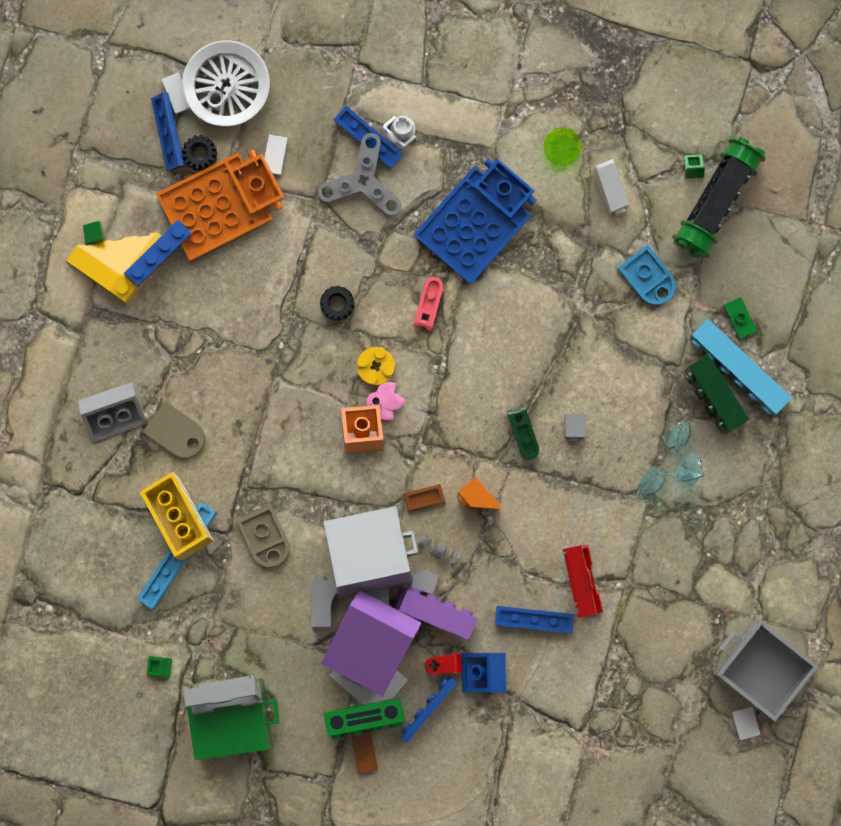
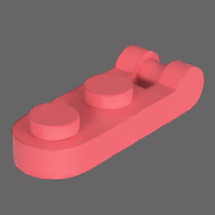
[413,277,443,331]

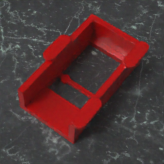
[562,544,603,618]

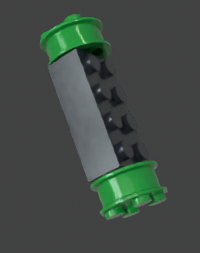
[672,137,766,259]

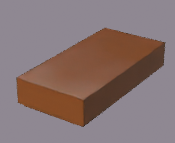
[403,484,445,512]

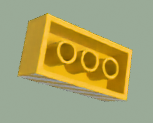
[140,472,214,561]

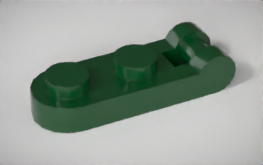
[506,405,539,460]

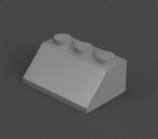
[78,382,148,443]

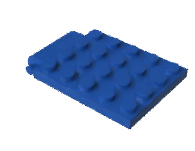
[413,158,537,285]

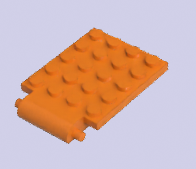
[156,150,285,262]

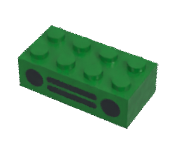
[323,697,405,739]

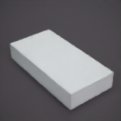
[162,72,190,115]
[265,134,288,176]

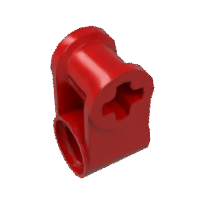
[425,653,463,674]

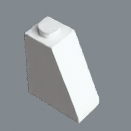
[593,159,629,216]

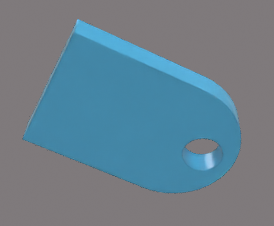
[617,244,676,305]

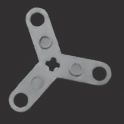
[318,133,402,215]

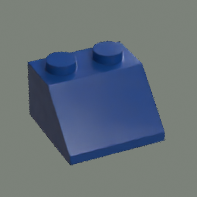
[461,653,506,692]

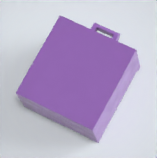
[321,590,421,697]

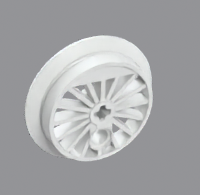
[182,40,270,127]

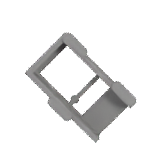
[183,675,262,715]

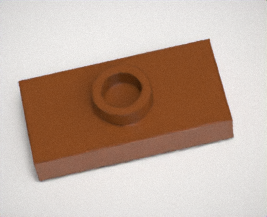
[351,731,378,774]

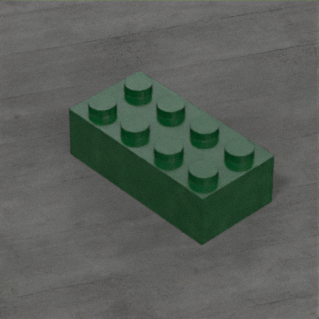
[684,354,750,435]

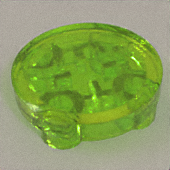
[543,127,582,166]

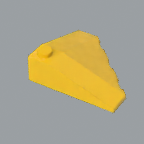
[66,232,161,305]

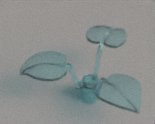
[638,420,704,497]

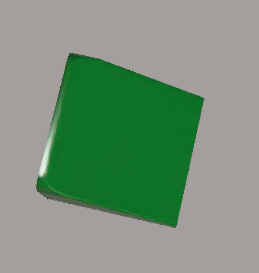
[683,154,705,179]
[83,221,104,244]
[146,656,172,678]

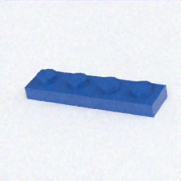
[151,92,185,171]
[334,106,403,169]
[124,220,192,287]
[495,606,574,633]
[401,678,457,742]

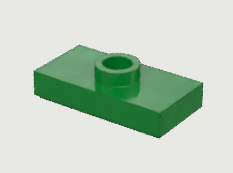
[723,297,757,340]

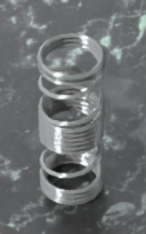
[418,534,461,567]

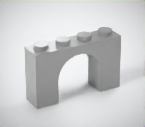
[311,577,389,627]

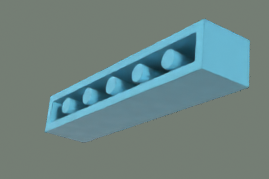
[690,319,792,416]

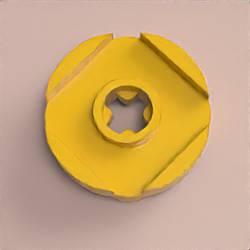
[357,347,395,386]

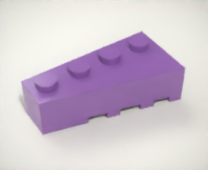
[391,586,478,640]

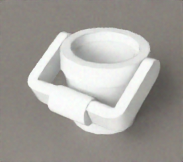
[382,116,416,149]

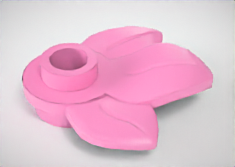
[367,382,405,420]

